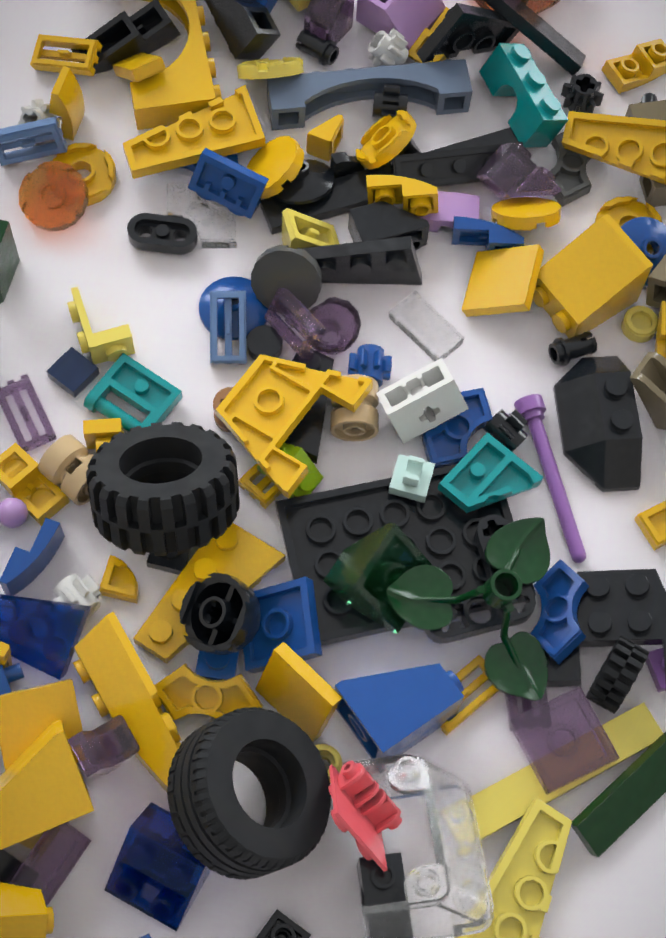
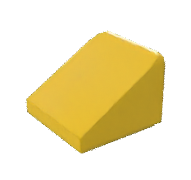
[306,114,344,162]

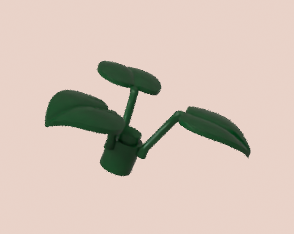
[386,517,550,701]

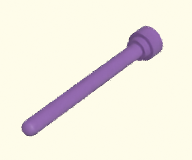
[514,394,586,563]

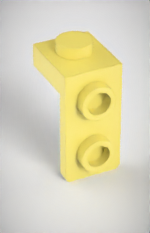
[67,286,135,365]

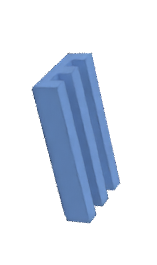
[0,116,68,166]
[210,291,247,364]

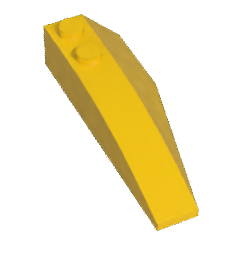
[73,611,182,792]

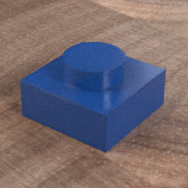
[195,651,240,680]

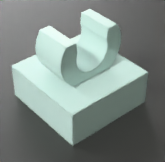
[388,454,435,503]

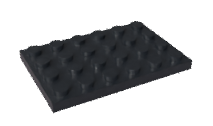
[275,464,536,646]

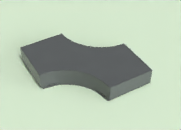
[543,132,592,207]

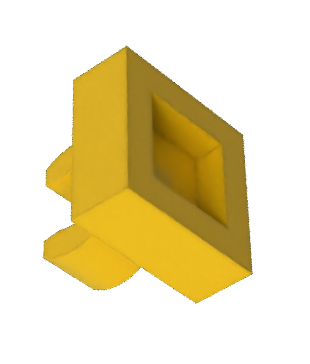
[83,418,124,451]

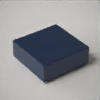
[46,347,100,398]

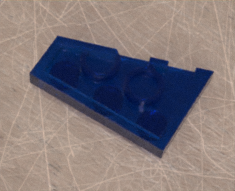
[0,594,91,680]

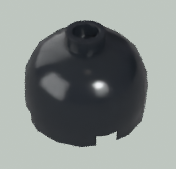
[179,573,261,655]

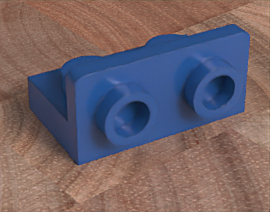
[188,148,269,219]

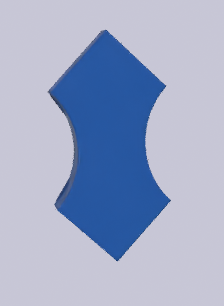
[422,388,492,469]
[530,559,589,664]

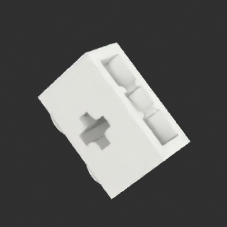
[376,358,469,444]

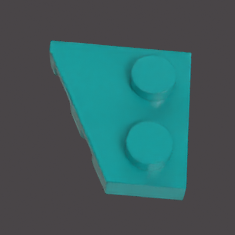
[438,432,544,513]

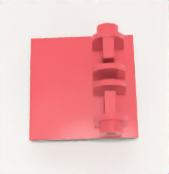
[328,760,402,872]

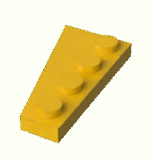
[562,111,666,185]

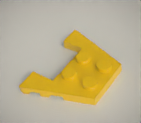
[216,354,373,499]

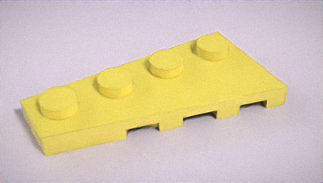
[454,798,572,938]

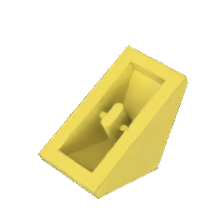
[281,208,339,249]

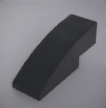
[71,0,181,74]

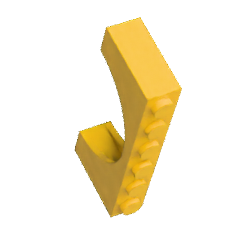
[130,0,221,130]

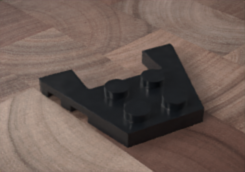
[546,569,666,687]

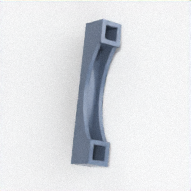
[267,59,473,130]

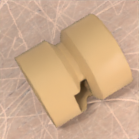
[330,374,379,442]
[38,434,93,506]

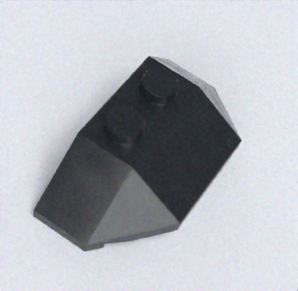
[553,356,643,492]

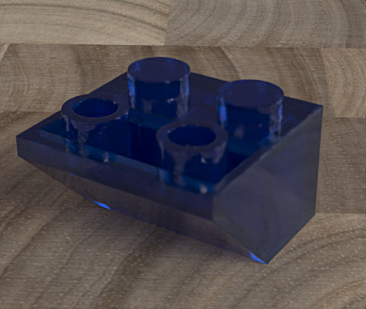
[104,802,211,931]

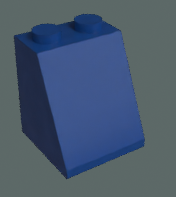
[334,663,464,770]

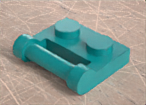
[83,353,183,432]

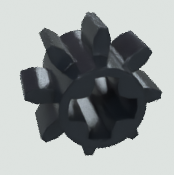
[561,74,604,113]
[372,84,408,118]
[482,409,528,452]

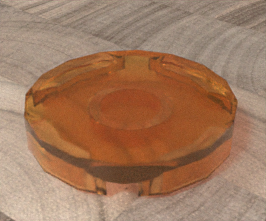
[19,161,89,232]

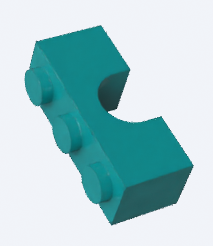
[479,43,568,148]

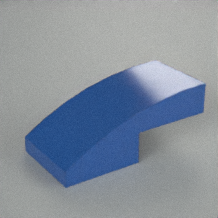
[451,216,524,251]
[0,518,65,597]

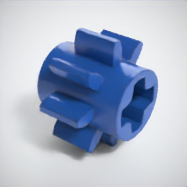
[348,344,392,387]

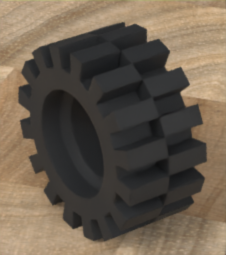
[586,636,649,714]

